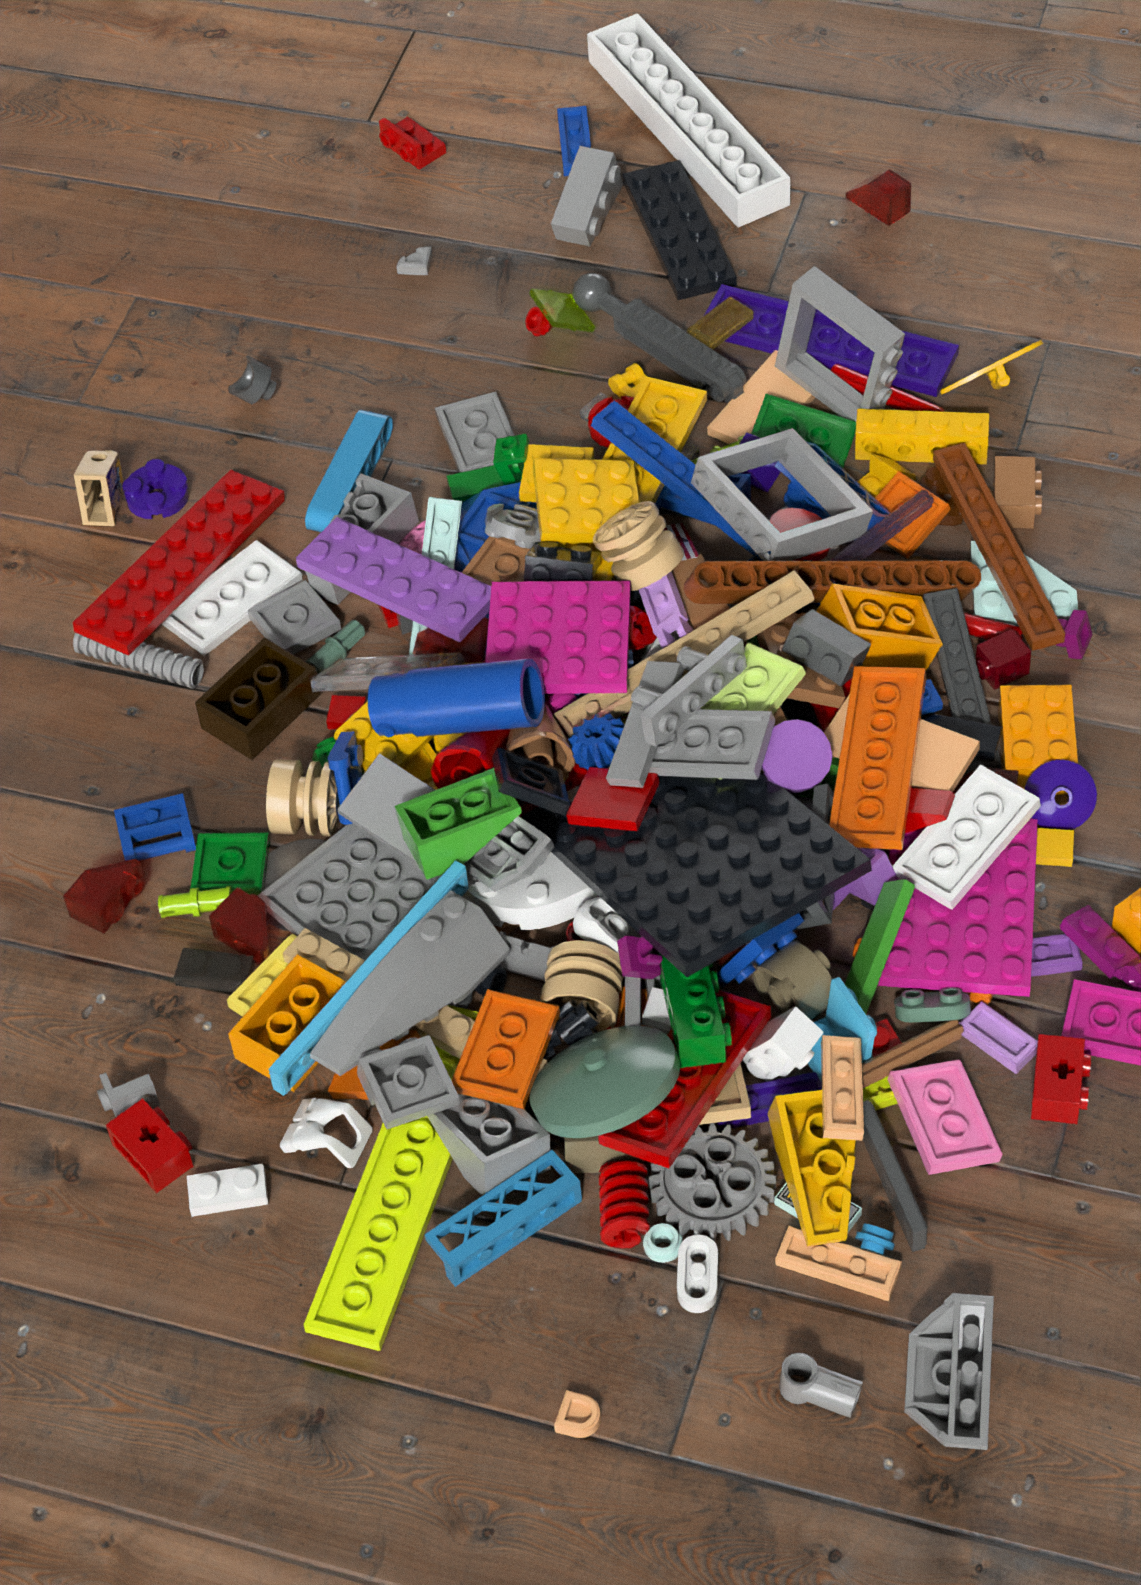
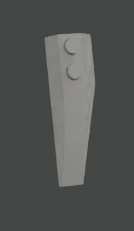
[310,890,510,1076]

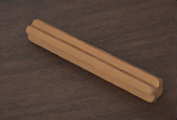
[862,1020,964,1088]

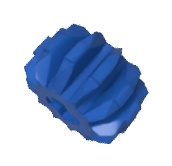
[568,713,625,771]

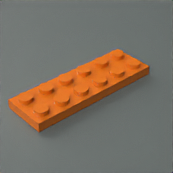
[829,666,926,850]

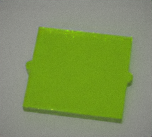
[529,288,596,332]

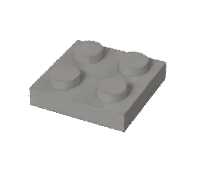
[248,580,341,655]

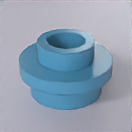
[855,1223,895,1255]

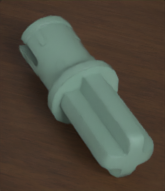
[306,620,365,677]

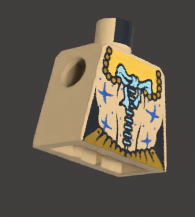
[74,450,124,526]

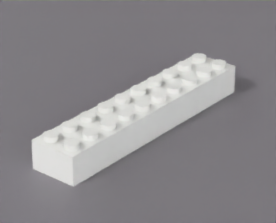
[587,13,790,228]

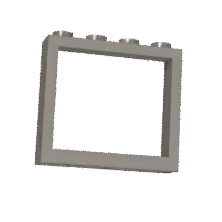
[775,266,905,422]
[691,428,873,561]

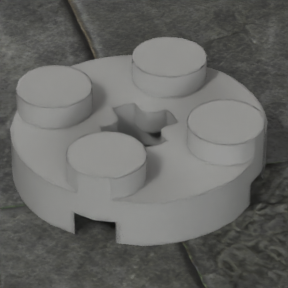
[485,504,541,549]

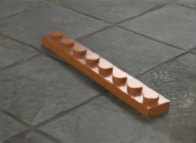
[933,443,1065,651]

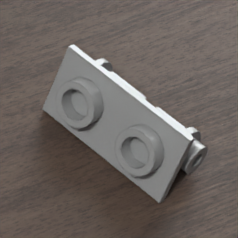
[499,931,554,982]

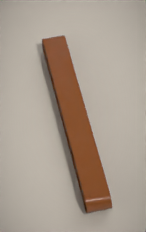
[684,561,981,604]

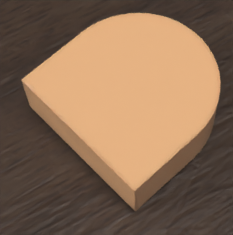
[554,1390,601,1438]

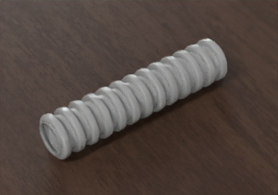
[73,633,204,689]

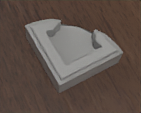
[397,246,432,275]

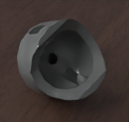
[228,355,277,405]

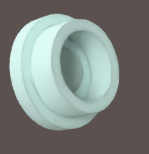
[643,1223,683,1263]

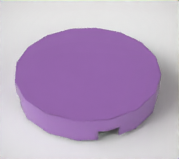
[762,719,833,793]

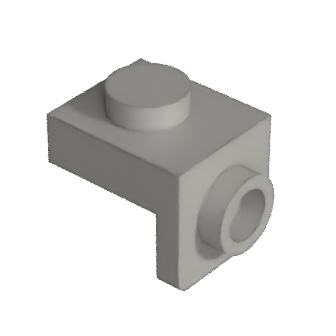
[97,1072,160,1118]

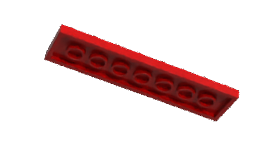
[73,470,285,656]

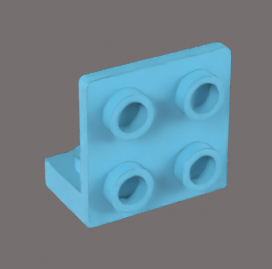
[807,977,877,1082]

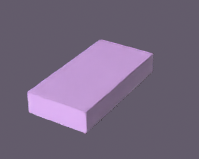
[959,1001,1038,1074]

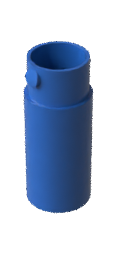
[368,658,545,737]

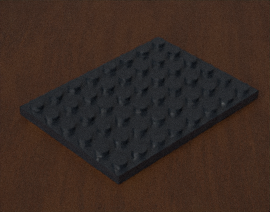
[522,770,872,977]

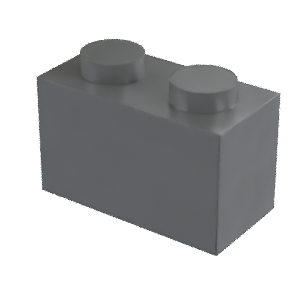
[782,609,871,687]

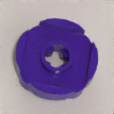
[122,459,189,519]

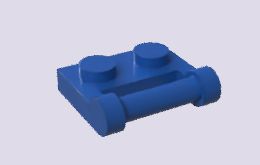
[327,732,363,825]
[114,793,196,867]

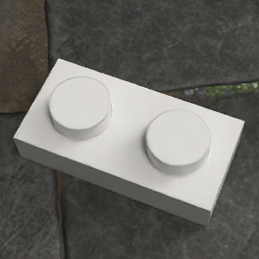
[187,1164,269,1217]

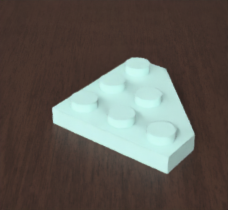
[970,541,1078,626]

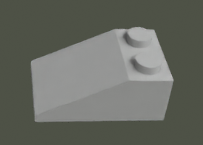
[427,1093,551,1196]

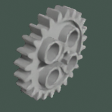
[649,1123,776,1242]

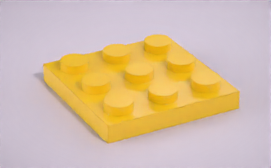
[532,458,639,543]

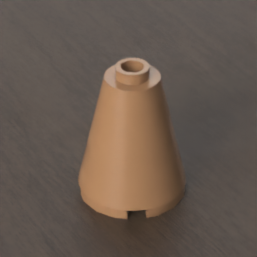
[505,703,575,782]

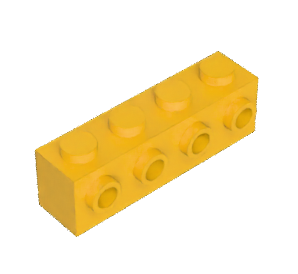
[855,409,989,465]

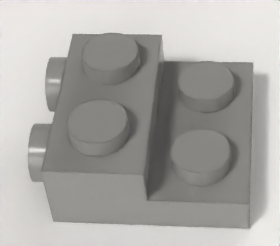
[357,1035,459,1130]

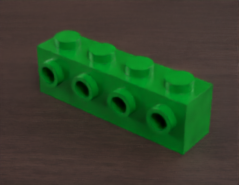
[657,950,732,1068]

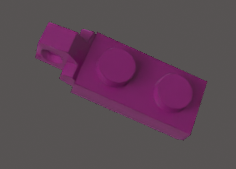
[1060,905,1141,992]

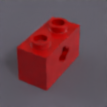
[1031,1034,1091,1124]
[106,1098,194,1194]

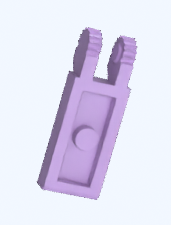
[638,571,693,649]

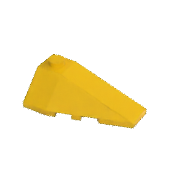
[768,1090,856,1246]

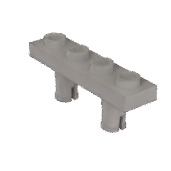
[631,635,747,747]

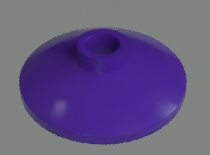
[1024,759,1097,830]

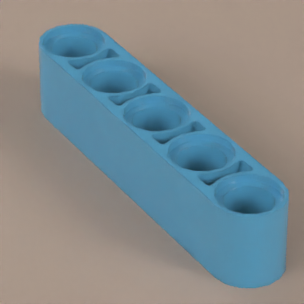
[305,410,393,532]

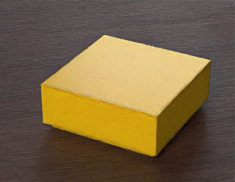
[1036,828,1074,867]

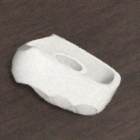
[573,897,642,954]

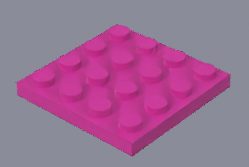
[485,581,631,694]

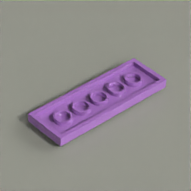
[296,517,491,642]

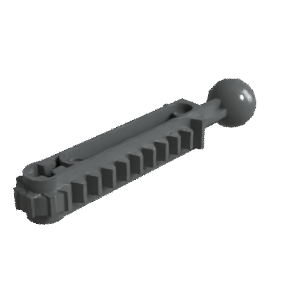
[572,272,746,403]

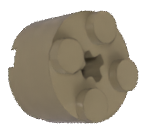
[753,939,832,1020]

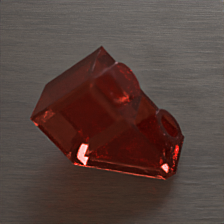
[412,618,489,664]
[63,859,147,934]

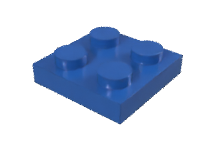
[717,913,805,988]

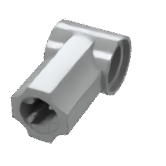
[779,1353,863,1418]

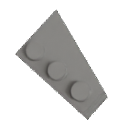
[551,146,623,247]

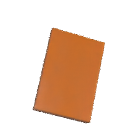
[451,989,560,1109]

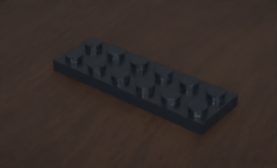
[623,160,737,300]

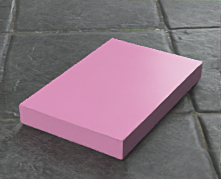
[887,1059,1003,1175]

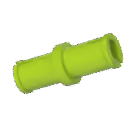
[158,886,234,918]

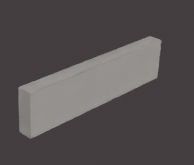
[606,661,684,788]

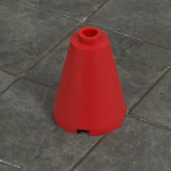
[431,729,510,789]

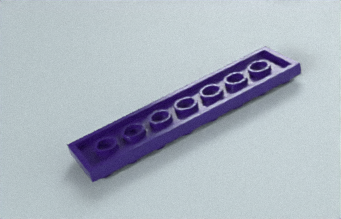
[698,284,959,397]

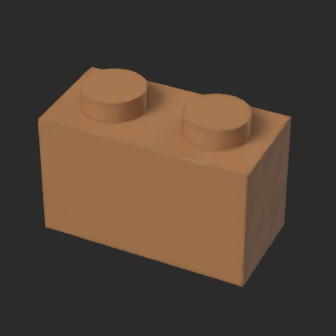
[993,456,1042,529]

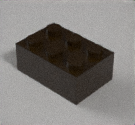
[195,638,321,760]

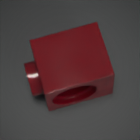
[976,629,1031,690]

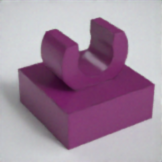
[1056,610,1093,660]
[617,936,663,979]

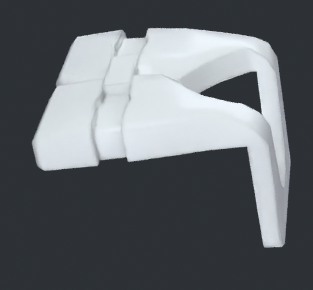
[280,1098,373,1168]

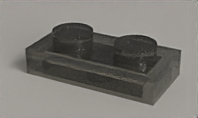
[174,948,255,993]

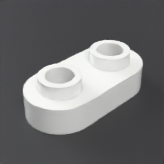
[677,1234,718,1313]

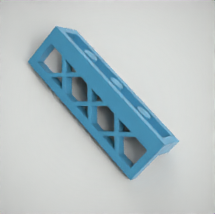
[424,1150,582,1287]

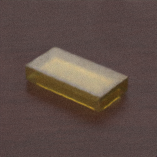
[687,297,753,350]

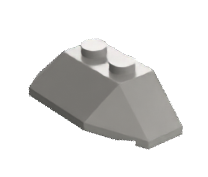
[463,816,555,892]
[904,1293,994,1450]

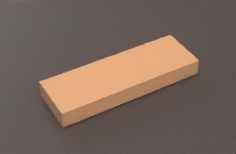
[821,1035,864,1141]
[775,1226,902,1301]

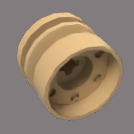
[593,501,684,591]
[266,759,340,837]
[540,940,624,1032]

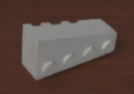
[306,473,419,605]

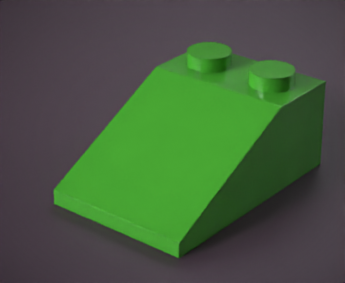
[394,768,522,880]

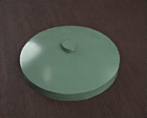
[530,1025,680,1138]

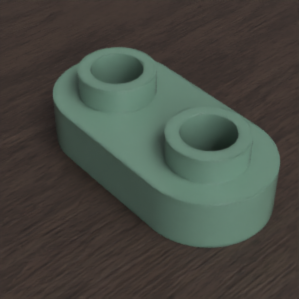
[894,987,971,1023]

